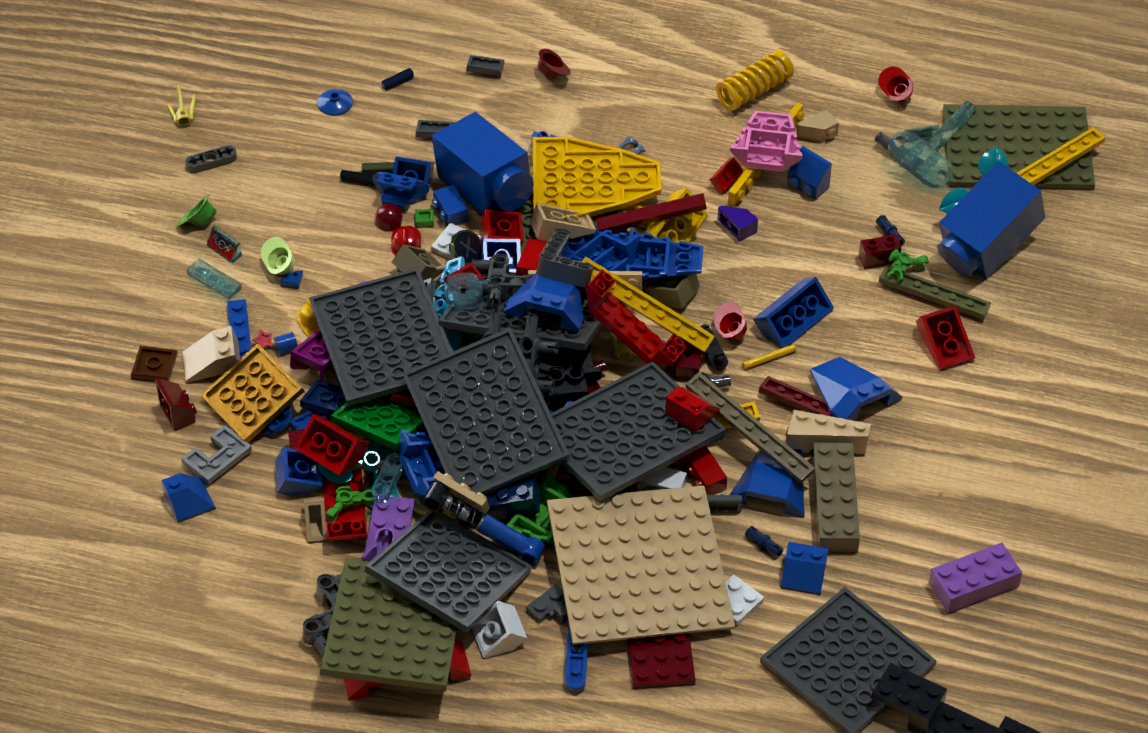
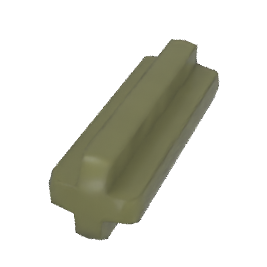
[362,162,394,174]

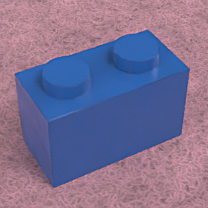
[432,185,469,226]

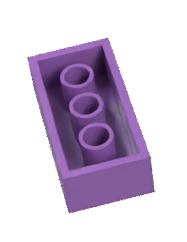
[929,542,1022,613]

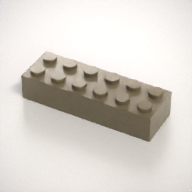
[812,443,860,553]

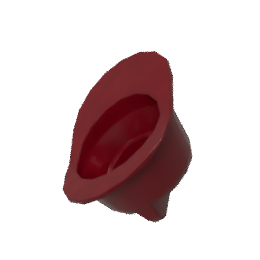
[537,48,571,78]

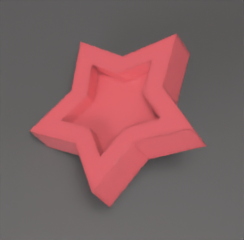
[252,329,273,348]

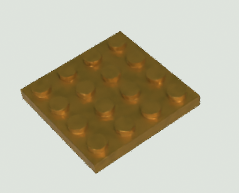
[201,343,305,443]

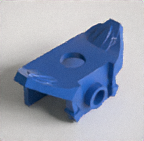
[372,172,429,209]

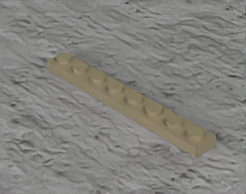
[686,372,815,484]

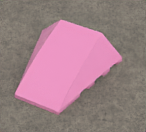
[730,111,803,172]

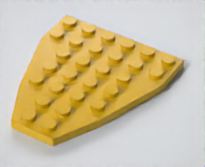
[533,137,662,221]

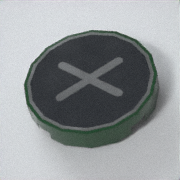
[449,230,482,265]

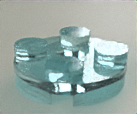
[444,272,483,309]

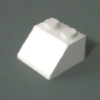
[472,601,527,658]

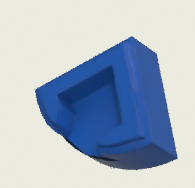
[280,271,303,289]

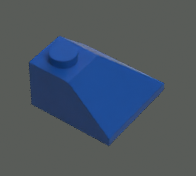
[162,473,216,523]

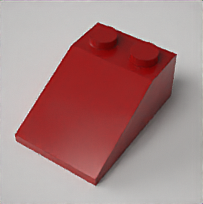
[916,305,975,370]

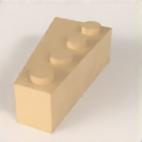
[786,410,871,454]

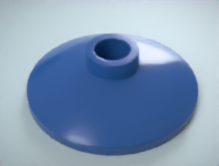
[317,89,353,116]

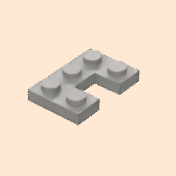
[181,425,252,485]

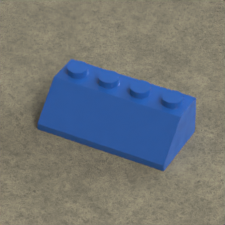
[753,277,834,348]

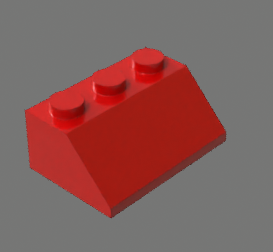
[294,414,369,476]

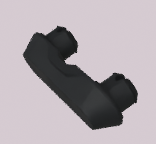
[700,324,728,370]

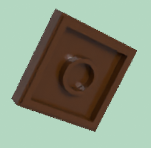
[131,346,178,382]

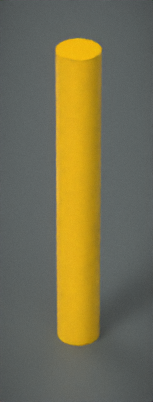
[742,344,796,369]

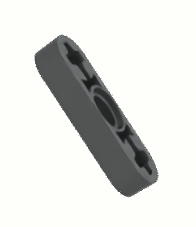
[185,145,237,173]

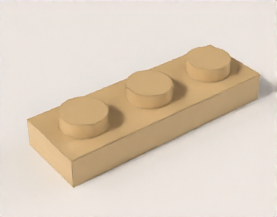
[433,471,490,514]

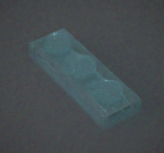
[187,258,242,300]

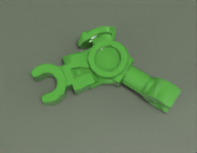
[888,249,929,283]
[326,486,374,522]

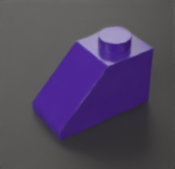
[717,206,758,242]

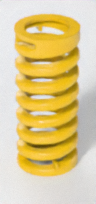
[716,50,794,111]

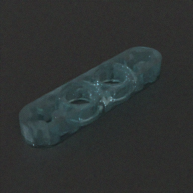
[371,447,404,503]

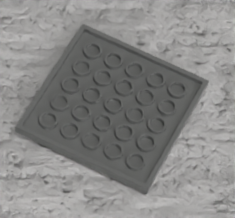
[364,509,532,633]
[760,587,937,733]

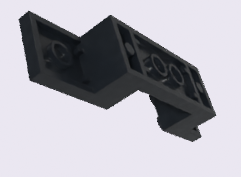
[871,663,1041,733]

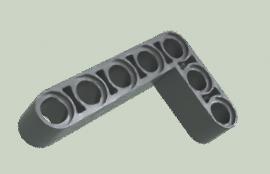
[536,229,593,287]

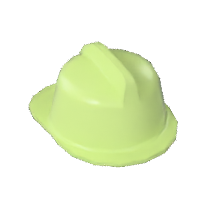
[261,237,295,275]

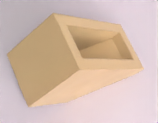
[796,110,839,142]
[304,497,327,542]

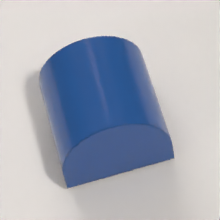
[274,332,298,356]

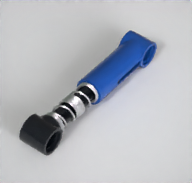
[423,482,545,565]

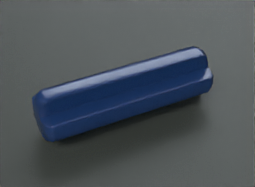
[381,68,414,90]

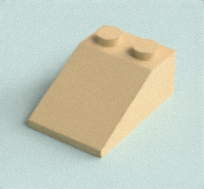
[530,203,596,241]
[182,326,240,383]

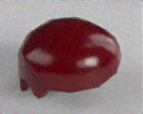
[375,204,403,231]

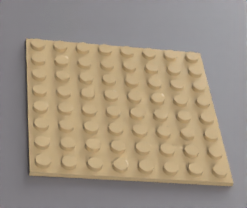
[547,486,735,645]

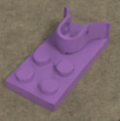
[362,495,415,561]

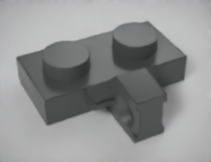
[526,584,568,624]

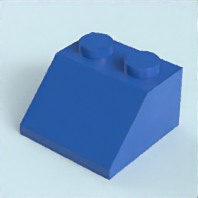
[787,146,832,200]
[393,156,435,198]
[481,239,521,274]
[275,447,323,496]
[781,542,828,595]

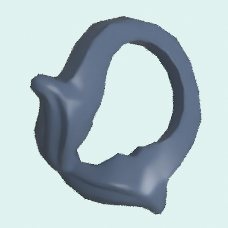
[618,136,646,155]

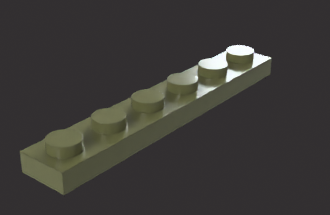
[879,265,991,320]

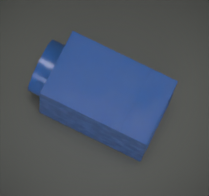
[431,111,534,215]
[937,161,1045,280]

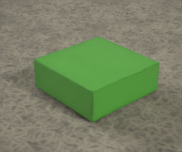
[415,209,434,227]

